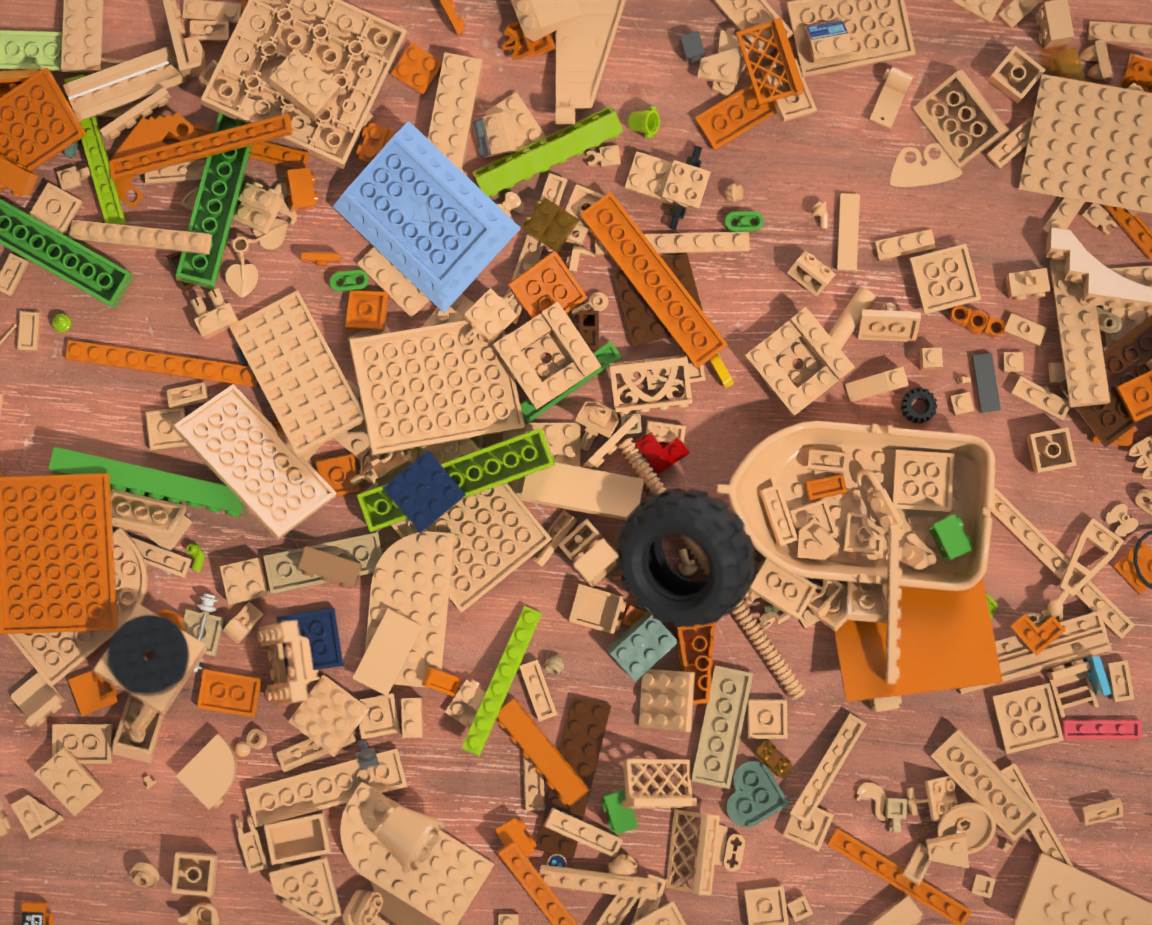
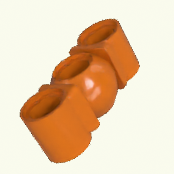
[949,305,1006,338]

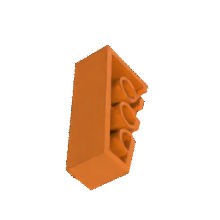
[674,622,716,705]

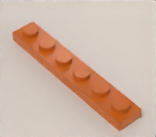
[497,840,578,925]

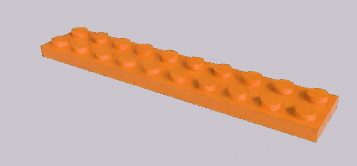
[580,192,728,369]

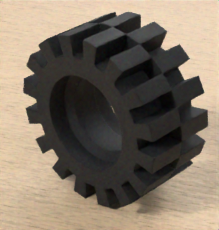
[901,388,937,424]

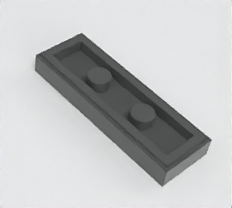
[972,353,1001,413]

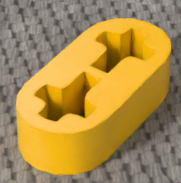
[709,354,734,389]

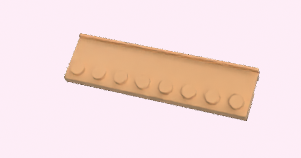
[959,611,1111,694]

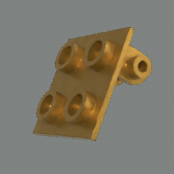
[754,739,793,780]

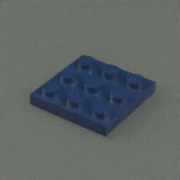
[383,450,466,533]
[276,608,344,675]

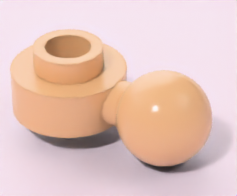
[235,729,267,757]

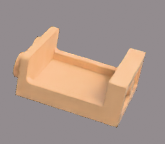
[569,584,627,634]

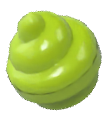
[52,313,72,333]

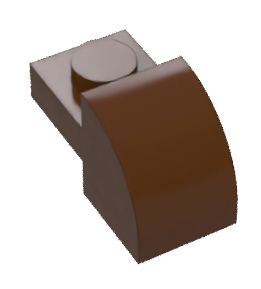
[579,311,599,349]

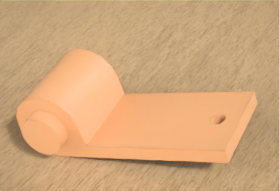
[869,66,914,129]

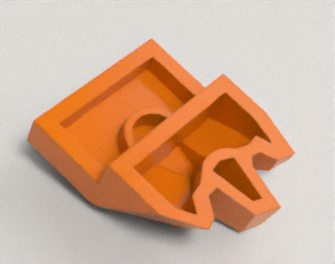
[502,20,556,60]

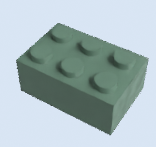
[606,610,678,682]

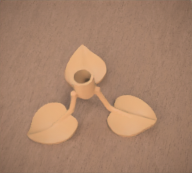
[226,218,288,298]

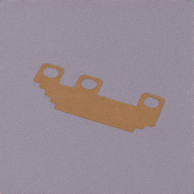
[367,880,462,925]

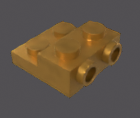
[523,197,579,252]

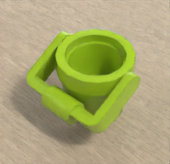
[628,106,660,140]

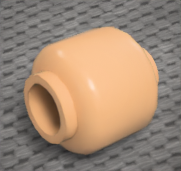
[608,854,637,876]

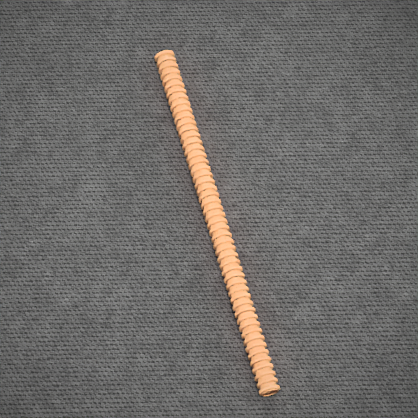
[618,438,806,700]

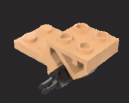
[625,146,711,230]

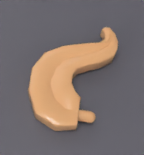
[274,182,297,225]
[856,782,889,821]

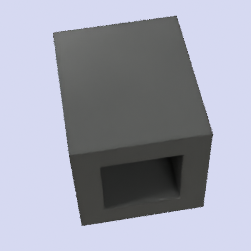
[679,31,705,63]

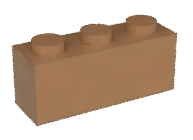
[298,546,363,589]

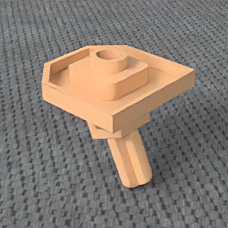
[575,401,620,451]

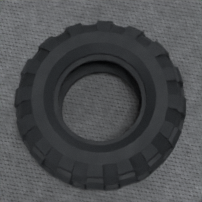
[617,488,755,627]

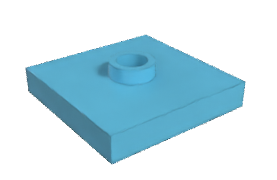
[1083,656,1111,696]

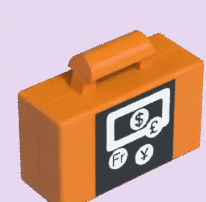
[20,901,54,925]

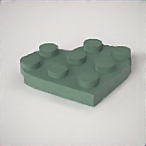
[726,761,790,827]

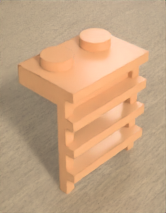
[1047,659,1099,718]

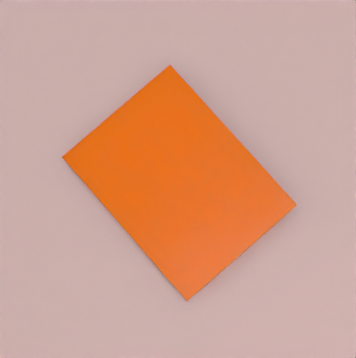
[833,578,1003,702]

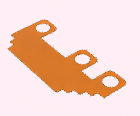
[111,112,194,208]

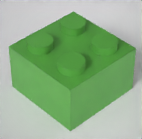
[928,514,973,562]
[601,788,639,835]

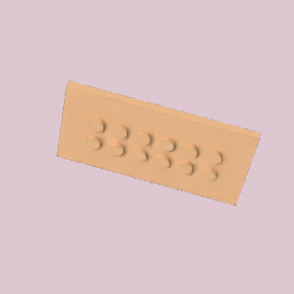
[1012,853,1152,925]

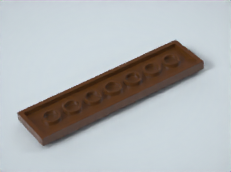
[536,696,611,859]

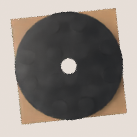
[94,604,207,717]

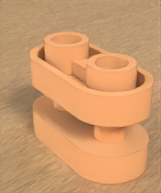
[343,890,383,925]

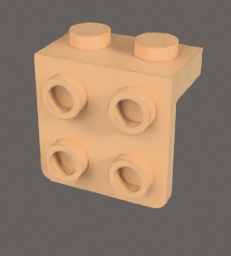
[11,673,65,727]

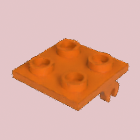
[68,670,119,716]

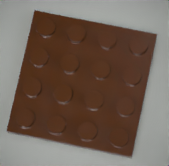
[612,253,703,347]

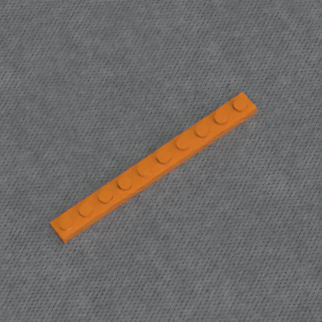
[109,114,293,181]
[65,340,258,388]

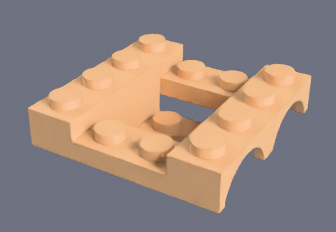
[493,302,601,410]
[744,307,855,417]
[257,620,314,705]

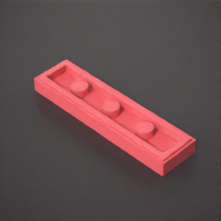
[1062,720,1142,739]

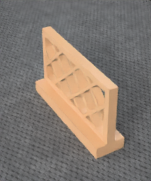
[622,759,697,809]
[666,809,720,895]

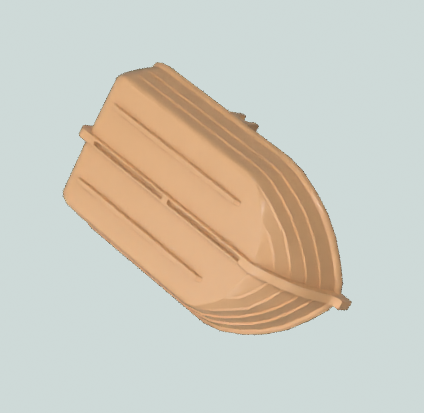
[717,421,995,591]

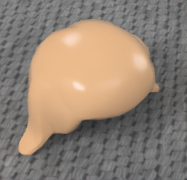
[178,902,220,925]

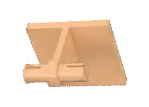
[906,776,958,821]

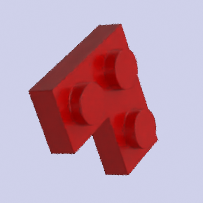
[636,432,690,475]

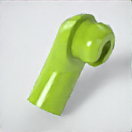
[186,543,205,572]

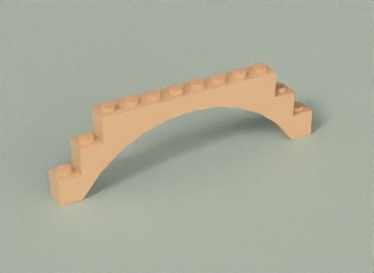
[1046,228,1152,314]

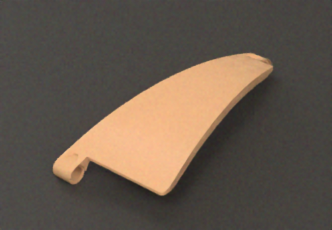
[556,0,626,124]

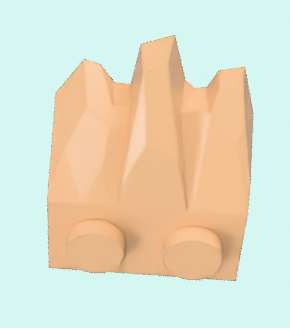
[808,579,847,632]

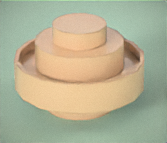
[130,862,159,889]

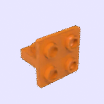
[1121,54,1152,93]

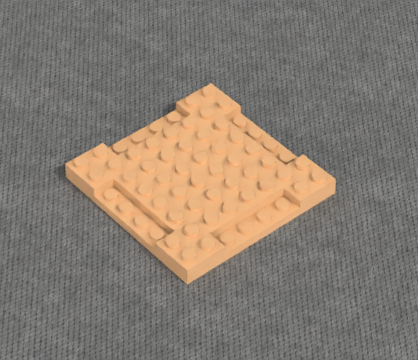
[201,0,407,169]

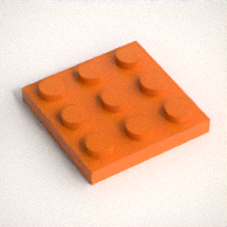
[507,250,588,319]

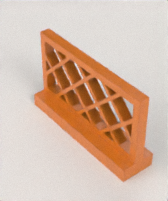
[736,17,804,105]

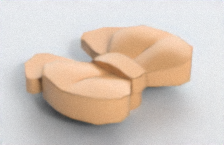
[496,191,524,221]
[1105,504,1138,537]

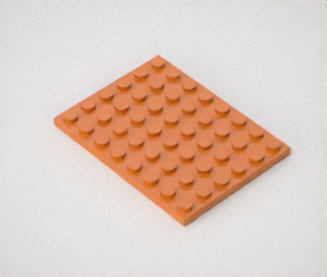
[0,473,118,634]

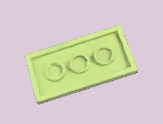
[0,30,63,72]

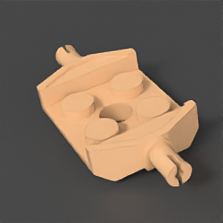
[350,447,421,487]

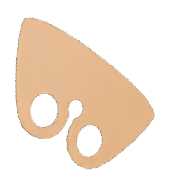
[890,143,962,187]

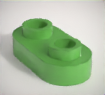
[725,211,764,232]
[330,270,369,292]

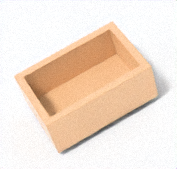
[269,49,340,122]
[573,539,619,587]
[264,812,332,865]

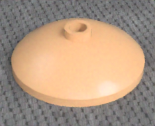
[937,803,996,854]

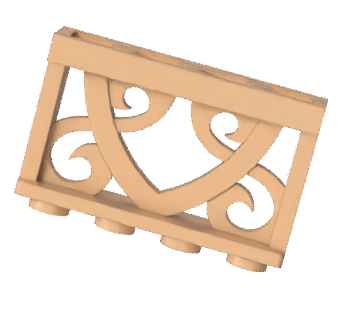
[609,354,692,415]

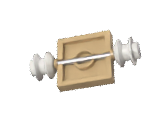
[183,593,225,672]

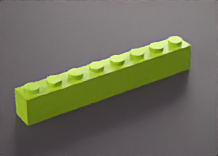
[472,106,624,197]

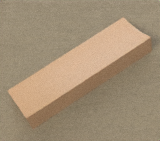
[521,463,644,520]

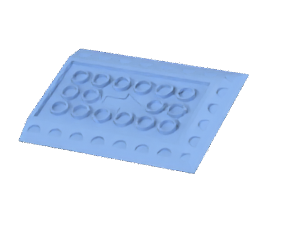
[333,121,521,313]

